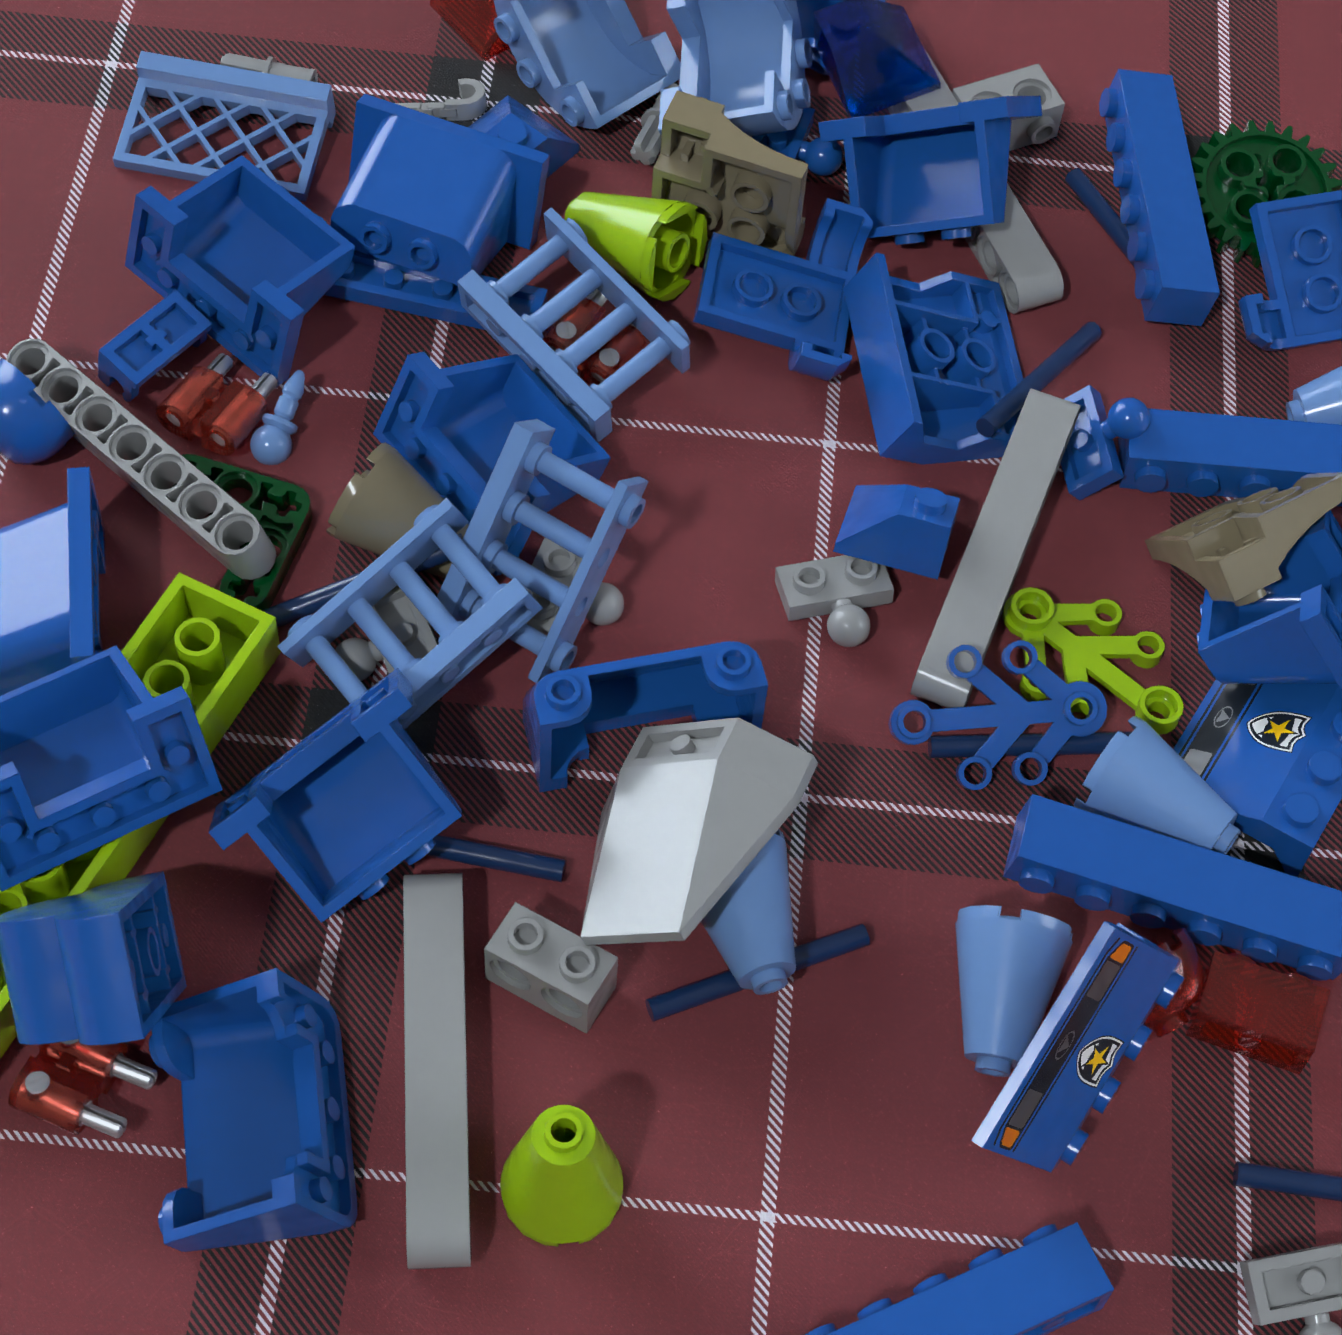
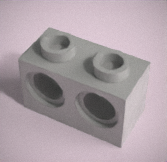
[952,63,1065,151]
[484,902,618,1034]

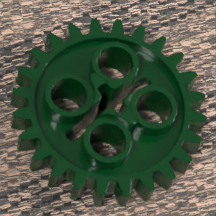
[1191,120,1342,268]

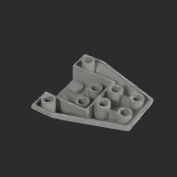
[581,717,818,945]

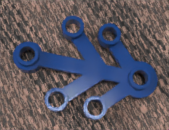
[888,640,1107,790]

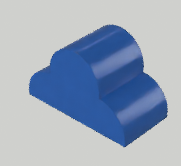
[0,871,187,1045]

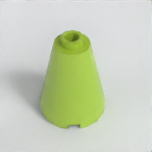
[564,191,707,302]
[500,1105,623,1246]

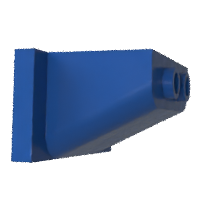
[330,94,550,285]
[818,96,1042,245]
[125,155,355,388]
[373,352,611,576]
[0,467,106,696]
[1197,510,1342,690]
[0,645,223,892]
[209,668,462,923]

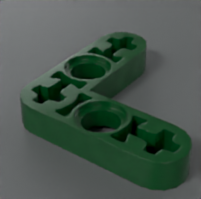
[170,454,312,611]

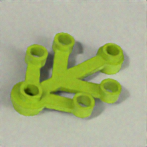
[1002,587,1183,735]

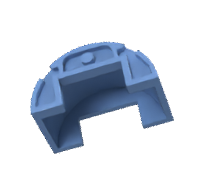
[494,0,681,129]
[658,0,812,137]

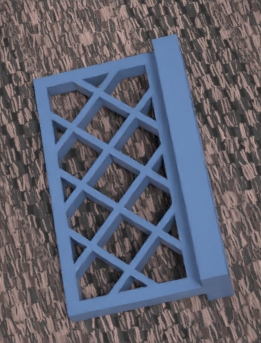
[113,51,336,202]

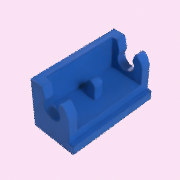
[98,289,212,402]

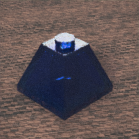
[814,0,941,118]

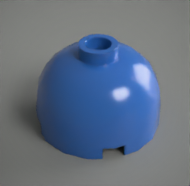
[0,358,74,465]

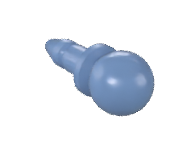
[250,370,305,465]

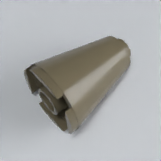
[326,442,469,579]

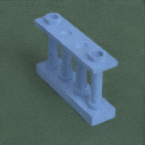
[457,207,691,442]
[437,419,649,683]
[277,498,543,729]

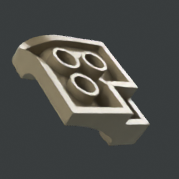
[651,90,809,256]
[1144,472,1342,606]

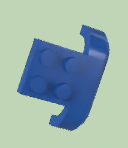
[1238,190,1342,351]
[693,198,873,381]

